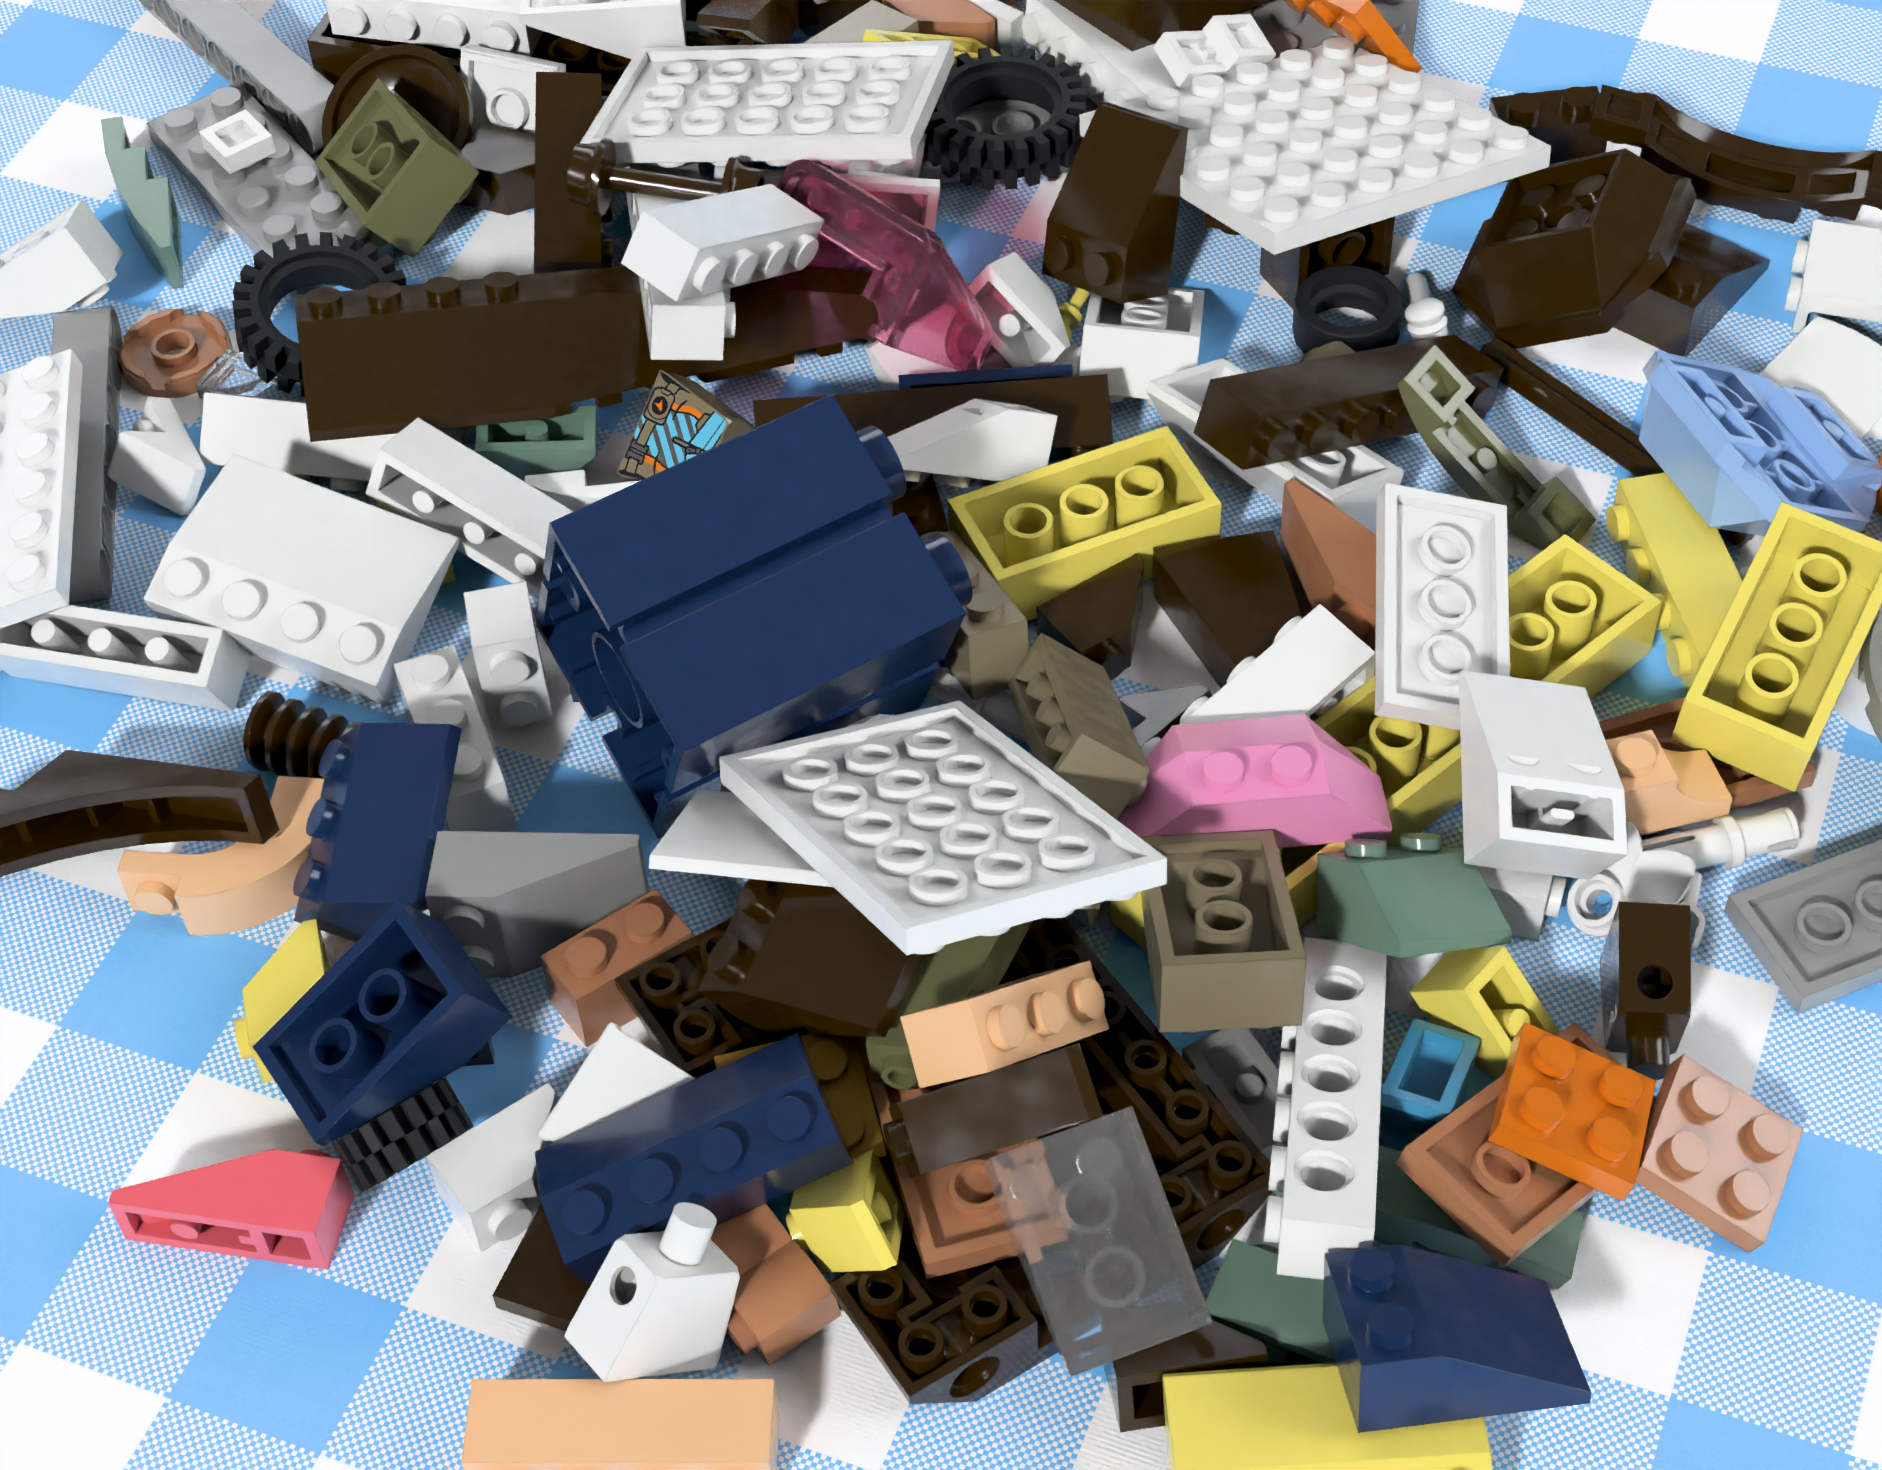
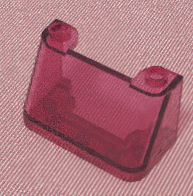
[777,159,992,371]

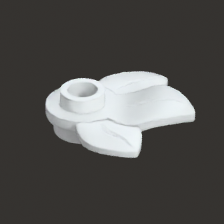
[1567,822,1696,937]

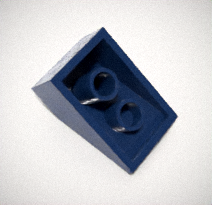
[253,900,513,1146]
[1322,1244,1591,1433]

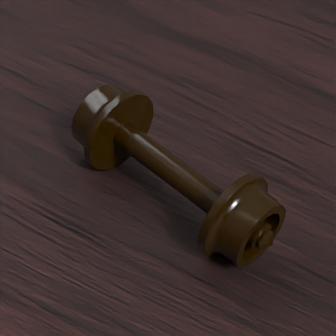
[564,138,765,216]

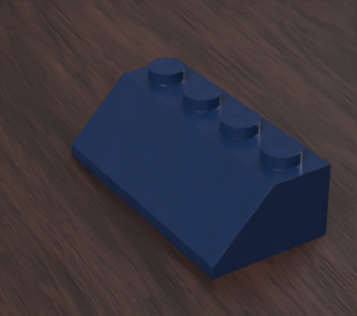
[535,1032,854,1285]

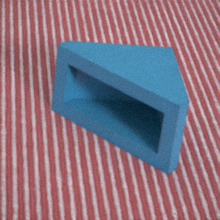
[1380,1018,1481,1134]

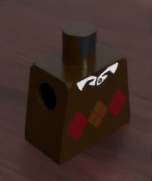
[1600,901,1691,1080]

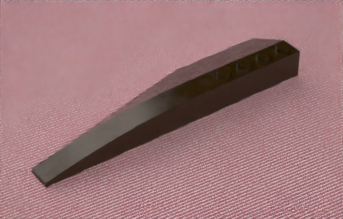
[294,266,970,442]

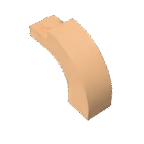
[117,776,324,936]

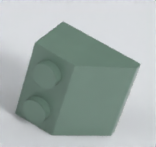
[1317,833,1512,958]

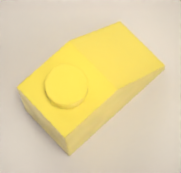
[234,919,331,1083]
[1410,946,1560,1080]
[786,1149,905,1273]

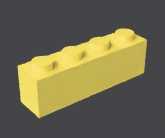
[1606,472,1743,693]

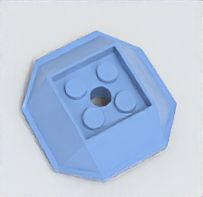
[1639,351,1882,536]

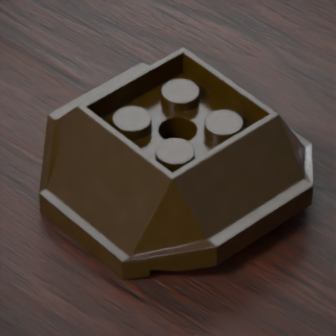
[1452,148,1697,349]

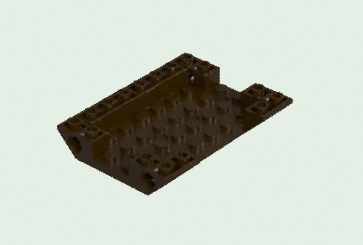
[615,917,1273,1404]

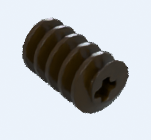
[243,691,362,779]

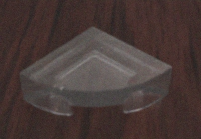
[196,349,277,399]

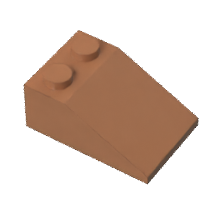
[1279,478,1376,676]

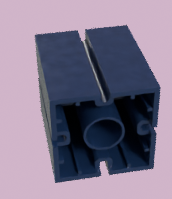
[536,394,973,839]

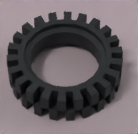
[924,46,1086,190]
[232,232,406,398]

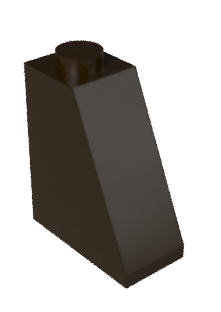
[883,1043,1103,1178]

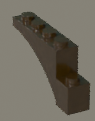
[0,750,280,877]

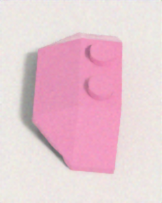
[1117,714,1393,848]

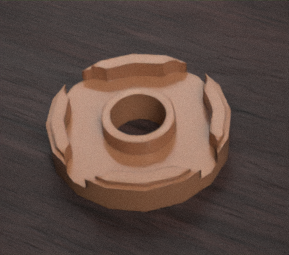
[117,309,233,398]

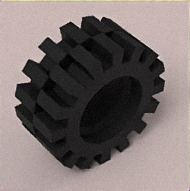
[332,1077,474,1192]

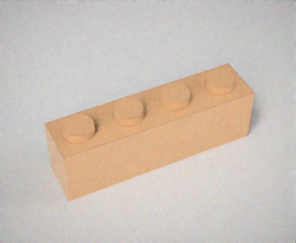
[461,1379,780,1470]

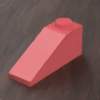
[108,1149,354,1270]

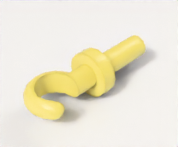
[1058,288,1091,342]

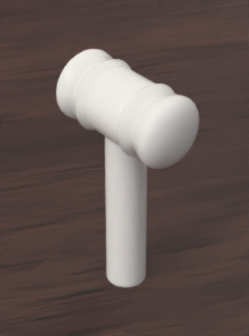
[1405,273,1449,342]

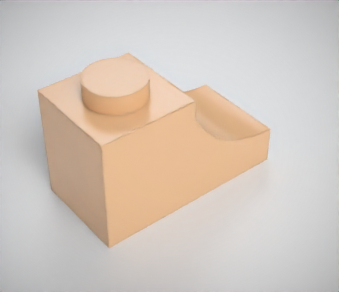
[1606,730,1733,835]

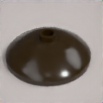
[322,44,474,151]

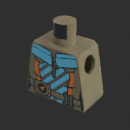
[616,370,755,481]

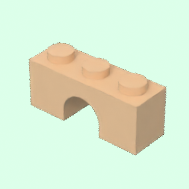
[900,960,1109,1088]

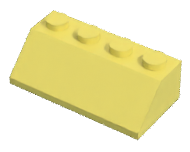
[1162,1363,1492,1470]

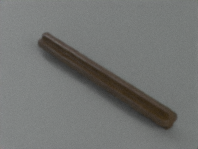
[1480,338,1755,547]

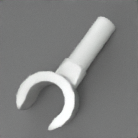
[1676,871,1706,950]

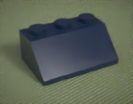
[293,723,462,942]

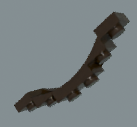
[1588,85,1882,224]

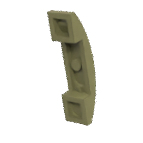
[1398,345,1597,551]

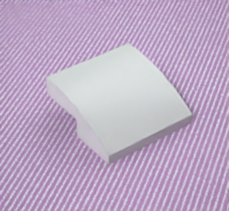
[1758,316,1882,440]

